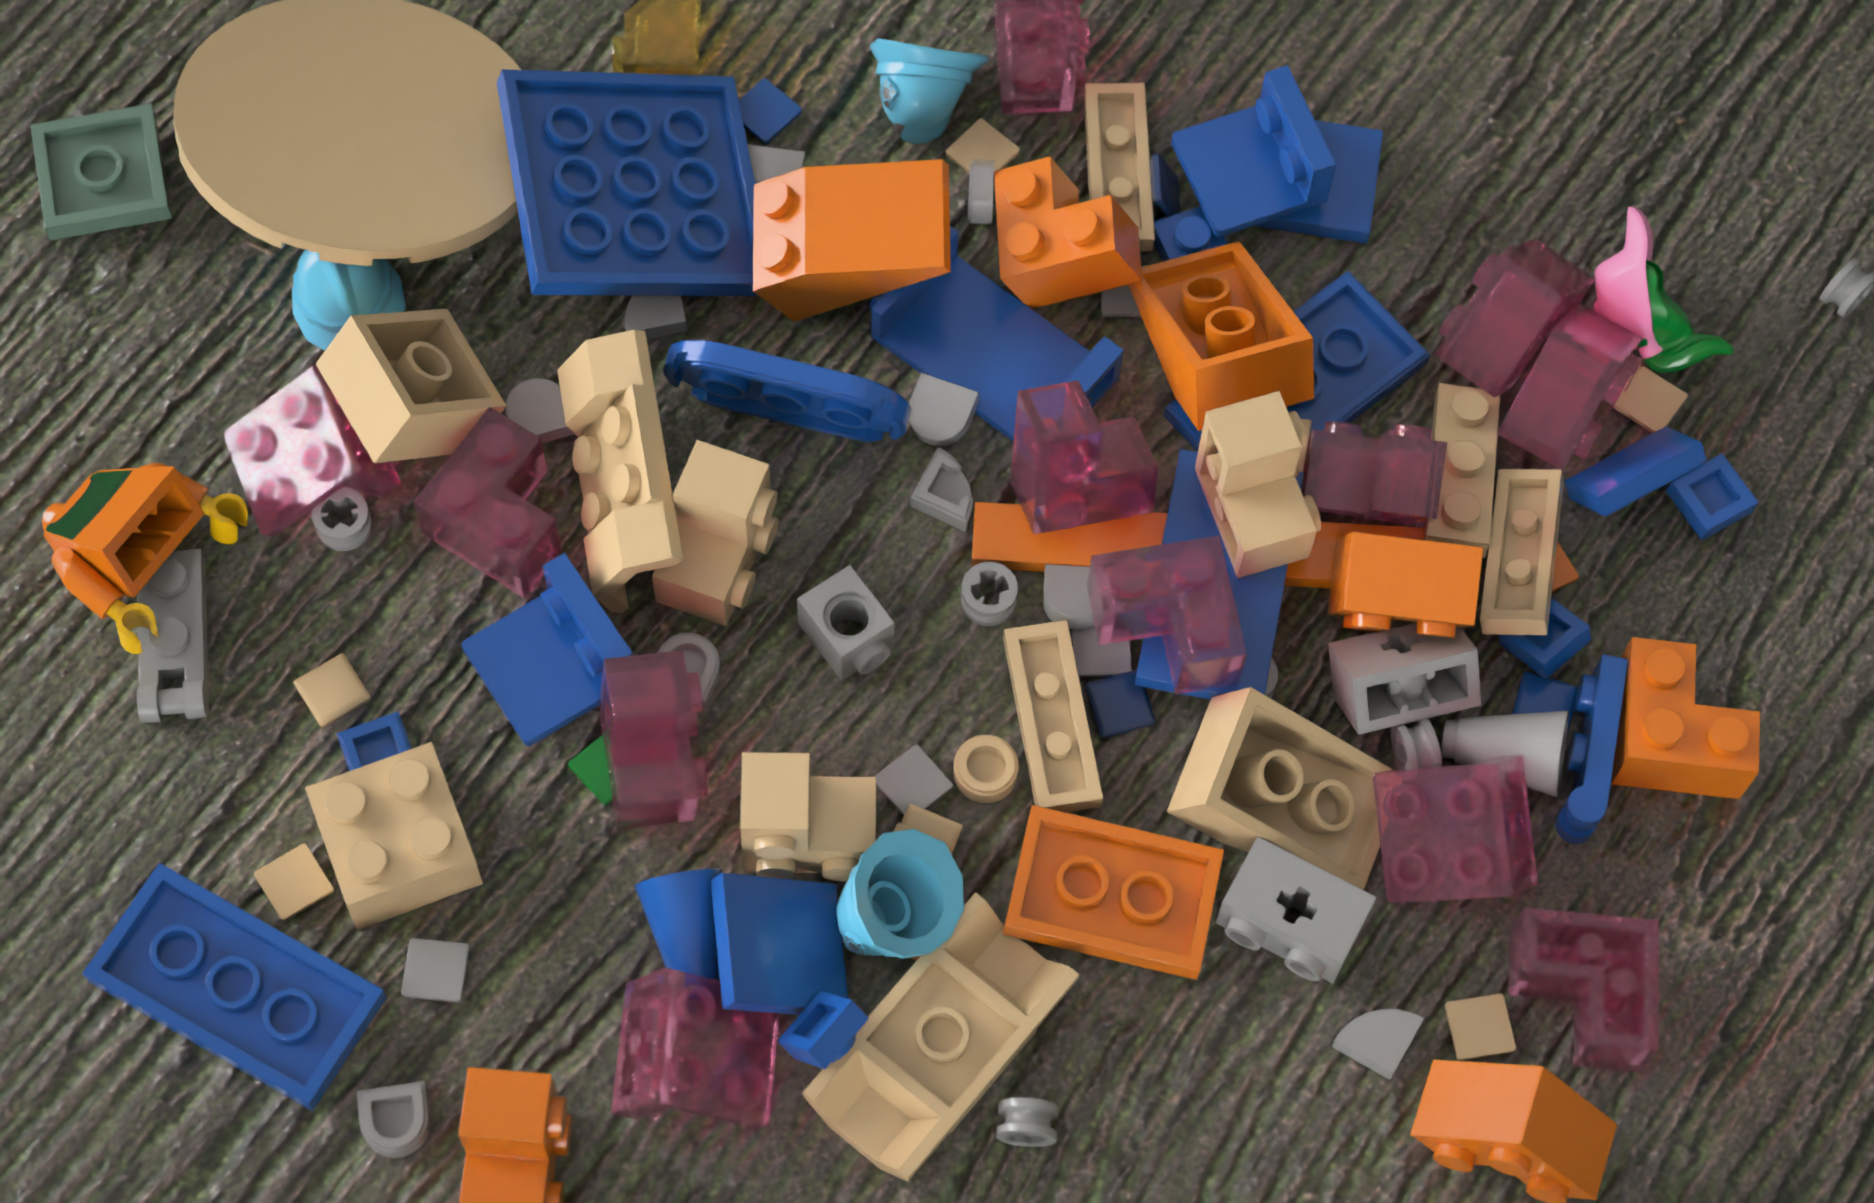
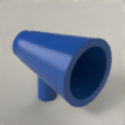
[634,868,723,1002]

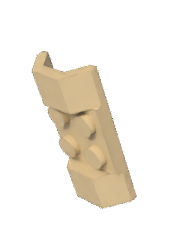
[557,329,683,613]
[803,892,1080,1182]

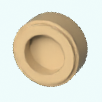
[953,735,1019,803]

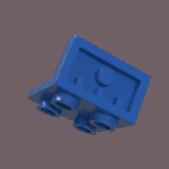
[1171,65,1336,237]
[462,553,637,746]

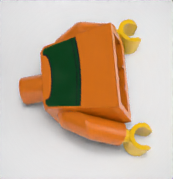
[42,463,248,654]

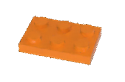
[1002,805,1224,980]

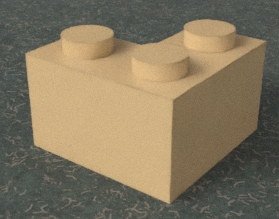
[1195,391,1321,578]
[652,440,779,626]
[740,752,876,881]

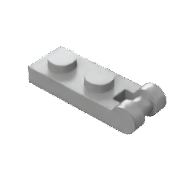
[137,549,209,724]

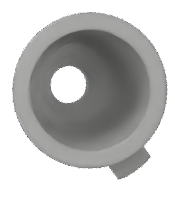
[1441,711,1569,810]

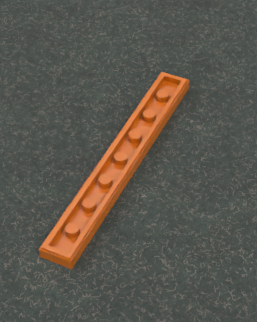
[971,502,1424,589]

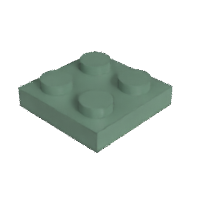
[30,104,172,240]

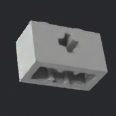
[1328,622,1481,735]
[1215,836,1377,984]

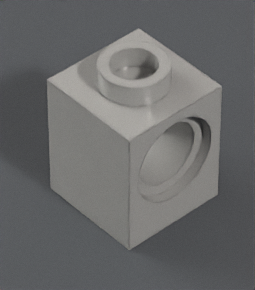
[797,565,895,681]

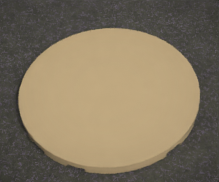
[173,0,521,266]

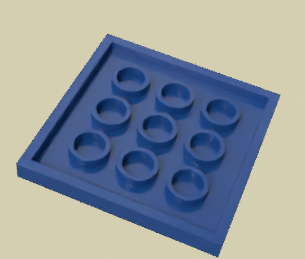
[497,69,759,296]

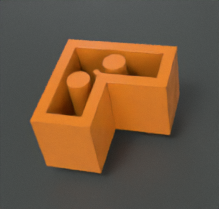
[994,156,1142,309]
[1328,532,1483,638]
[1611,637,1760,799]
[1410,1060,1617,1203]
[458,1067,572,1203]

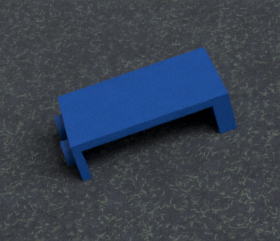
[869,226,1124,464]

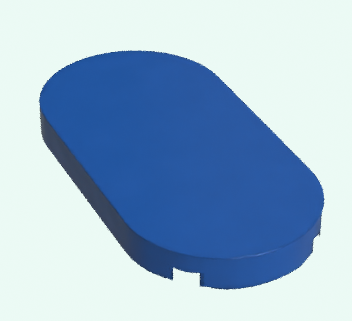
[663,340,912,442]

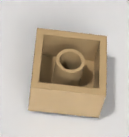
[316,309,506,463]
[305,742,483,930]

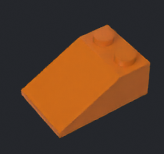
[753,159,951,322]
[1128,241,1314,431]

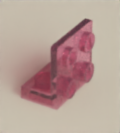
[993,0,1089,114]
[224,366,401,537]
[1373,754,1538,903]
[611,967,780,1129]

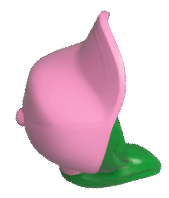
[1593,206,1734,373]

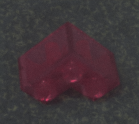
[1435,238,1595,398]
[1497,303,1644,470]
[1011,380,1158,534]
[413,407,561,598]
[1301,421,1447,527]
[1087,536,1247,694]
[598,650,708,830]
[1508,908,1659,1072]

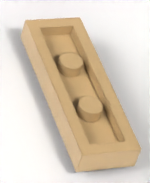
[1084,83,1155,252]
[1423,383,1500,558]
[1480,469,1564,635]
[1003,620,1103,813]

